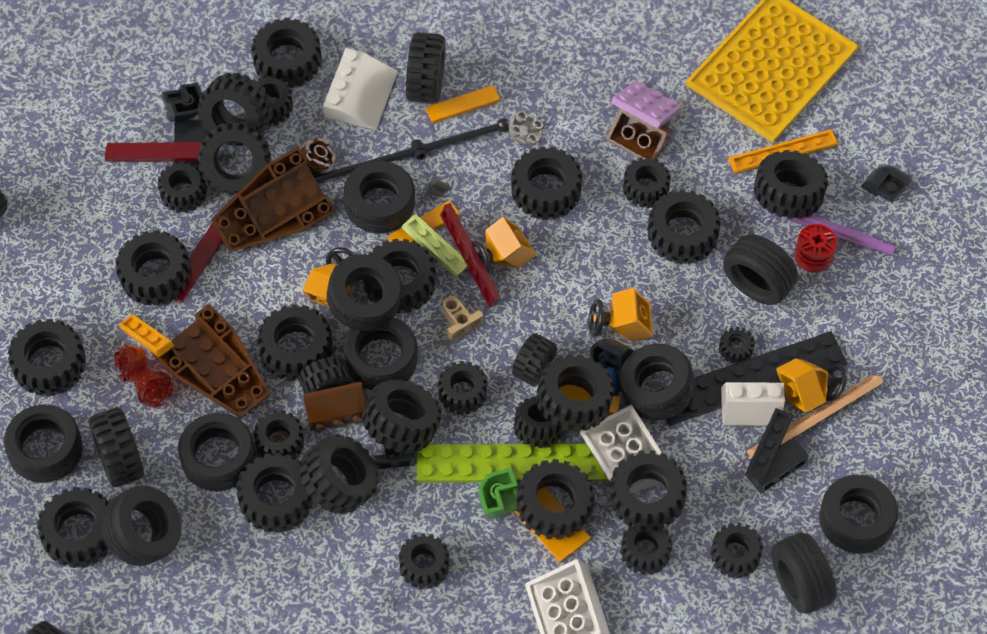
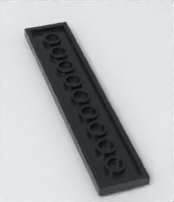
[654,331,847,426]

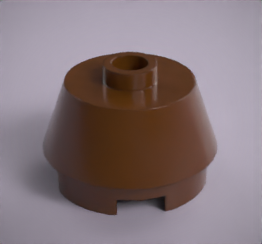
[301,137,336,175]

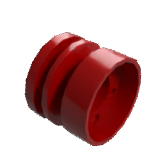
[794,224,837,273]

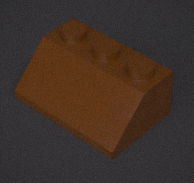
[605,108,674,160]
[303,382,366,432]

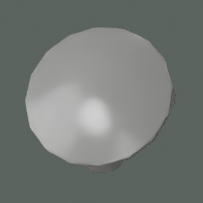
[508,111,543,146]

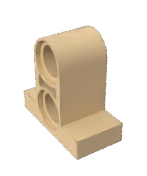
[443,296,484,342]

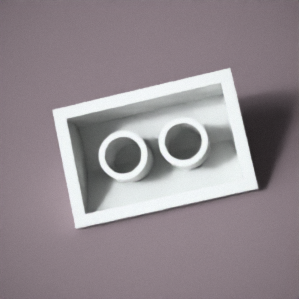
[721,382,785,426]

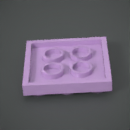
[611,81,682,129]

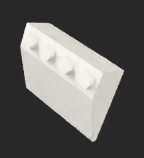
[323,48,398,130]
[580,405,662,493]
[525,559,610,634]

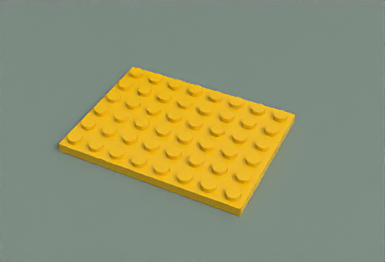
[685,0,858,143]

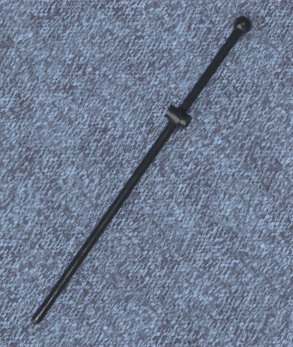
[314,118,509,183]

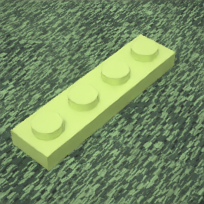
[402,214,468,278]

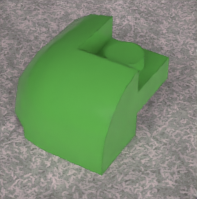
[478,468,518,519]

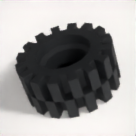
[719,327,755,363]

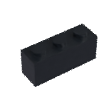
[746,438,809,494]

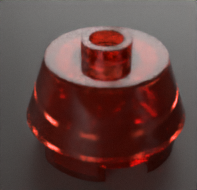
[114,344,148,382]
[134,368,174,408]

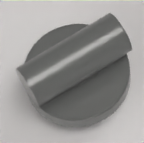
[429,178,450,197]

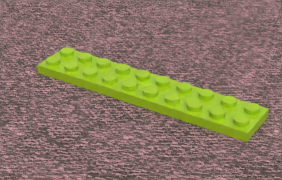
[417,444,610,483]

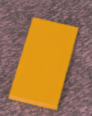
[514,487,591,563]

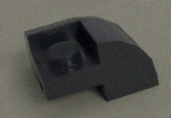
[161,82,203,122]
[861,165,912,203]
[590,338,634,372]

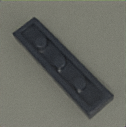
[745,408,794,483]

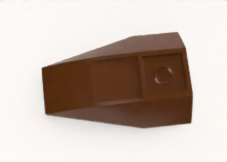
[211,146,336,252]
[150,303,271,419]

